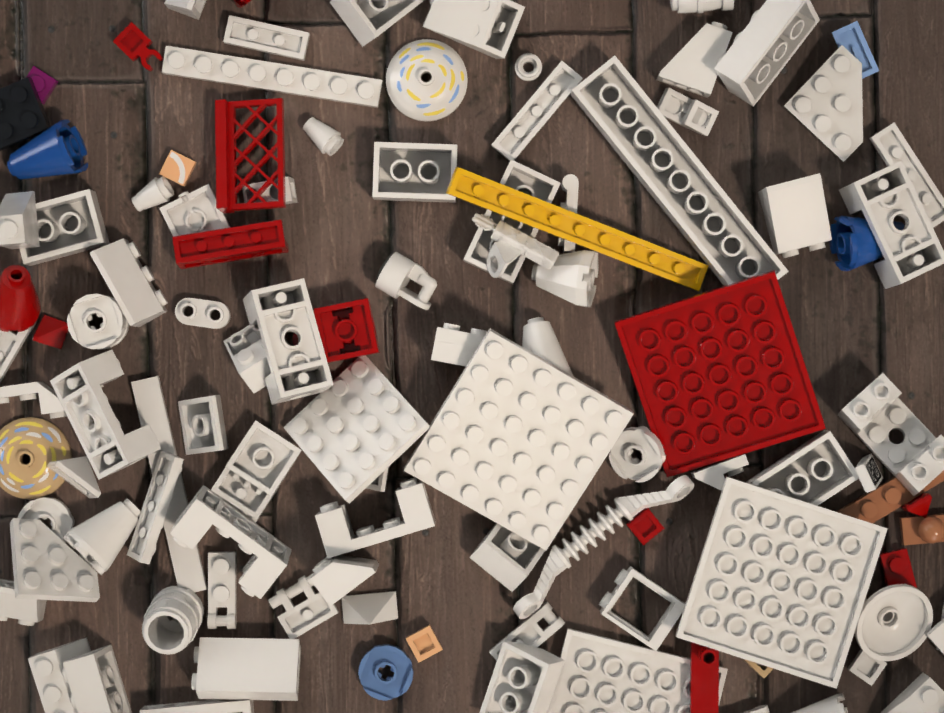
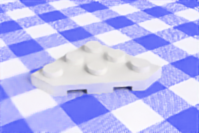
[784,45,863,162]
[10,518,100,602]

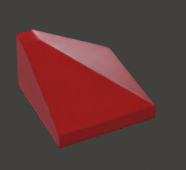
[32,315,68,350]

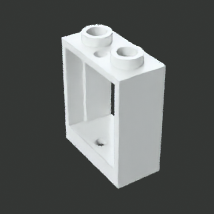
[599,566,685,651]

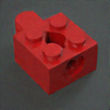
[292,298,380,363]

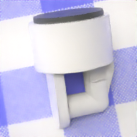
[374,252,437,310]

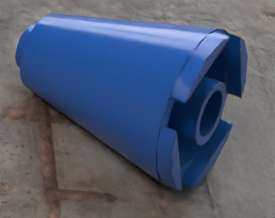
[7,119,88,180]
[830,216,905,271]

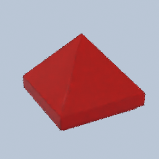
[901,493,932,518]

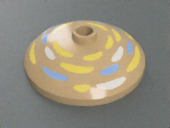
[0,417,72,499]

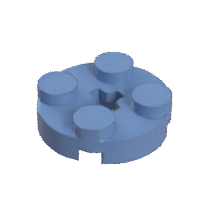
[358,644,414,701]

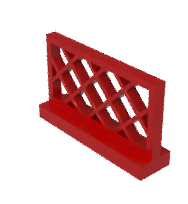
[215,98,286,214]

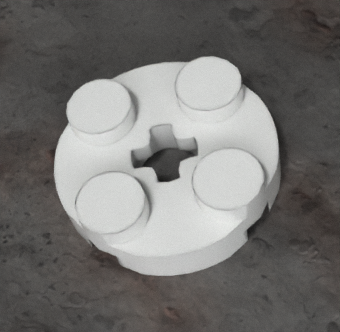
[609,426,666,482]
[18,497,75,543]

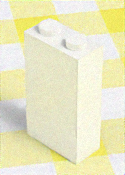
[191,637,301,701]

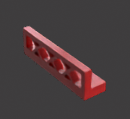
[172,219,289,269]

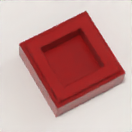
[626,508,665,546]

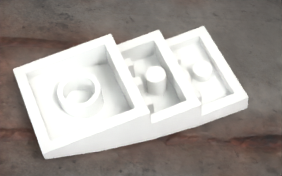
[211,420,302,526]

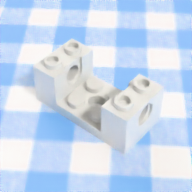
[839,160,944,289]
[243,278,334,405]
[50,350,161,480]
[838,373,944,496]
[315,477,436,558]
[170,485,292,599]

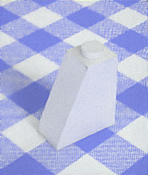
[656,22,733,98]
[0,191,40,249]

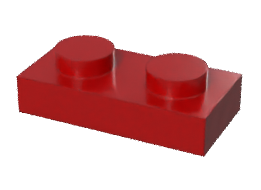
[879,547,917,588]

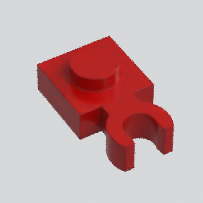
[113,22,163,71]

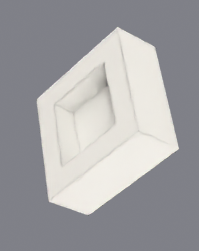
[847,649,887,686]

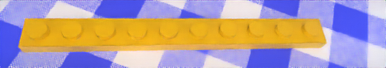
[446,167,709,291]

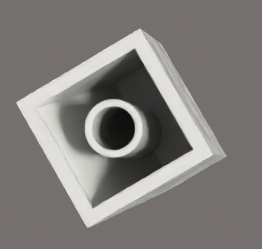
[758,173,832,258]

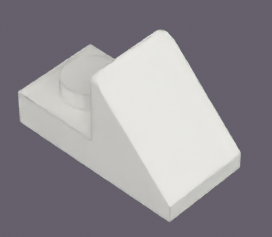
[691,454,749,491]

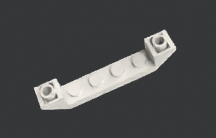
[0,382,67,419]

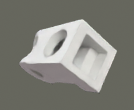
[242,176,298,204]

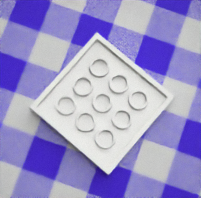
[283,355,431,504]

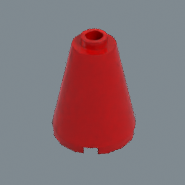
[0,265,41,332]

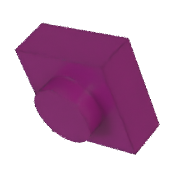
[26,66,58,105]

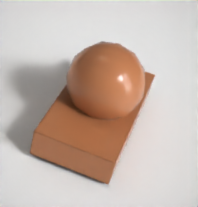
[899,514,944,545]

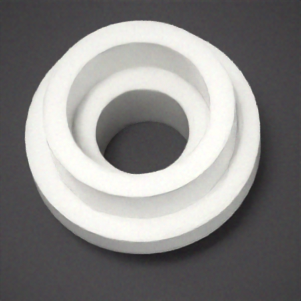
[515,53,542,81]

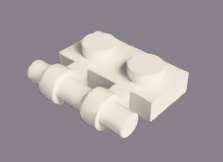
[268,573,339,639]

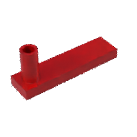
[690,642,719,713]

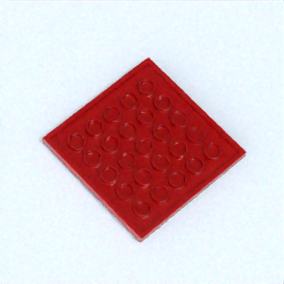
[615,270,826,477]

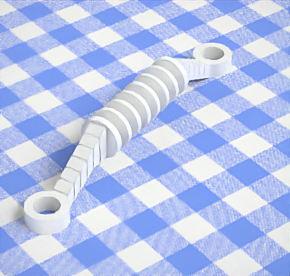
[513,475,694,619]

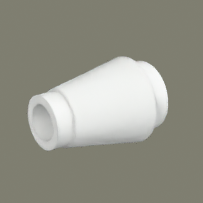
[303,117,344,156]
[131,176,174,212]

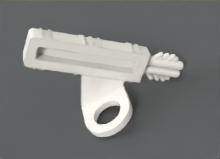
[472,213,559,278]

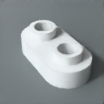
[175,298,231,329]

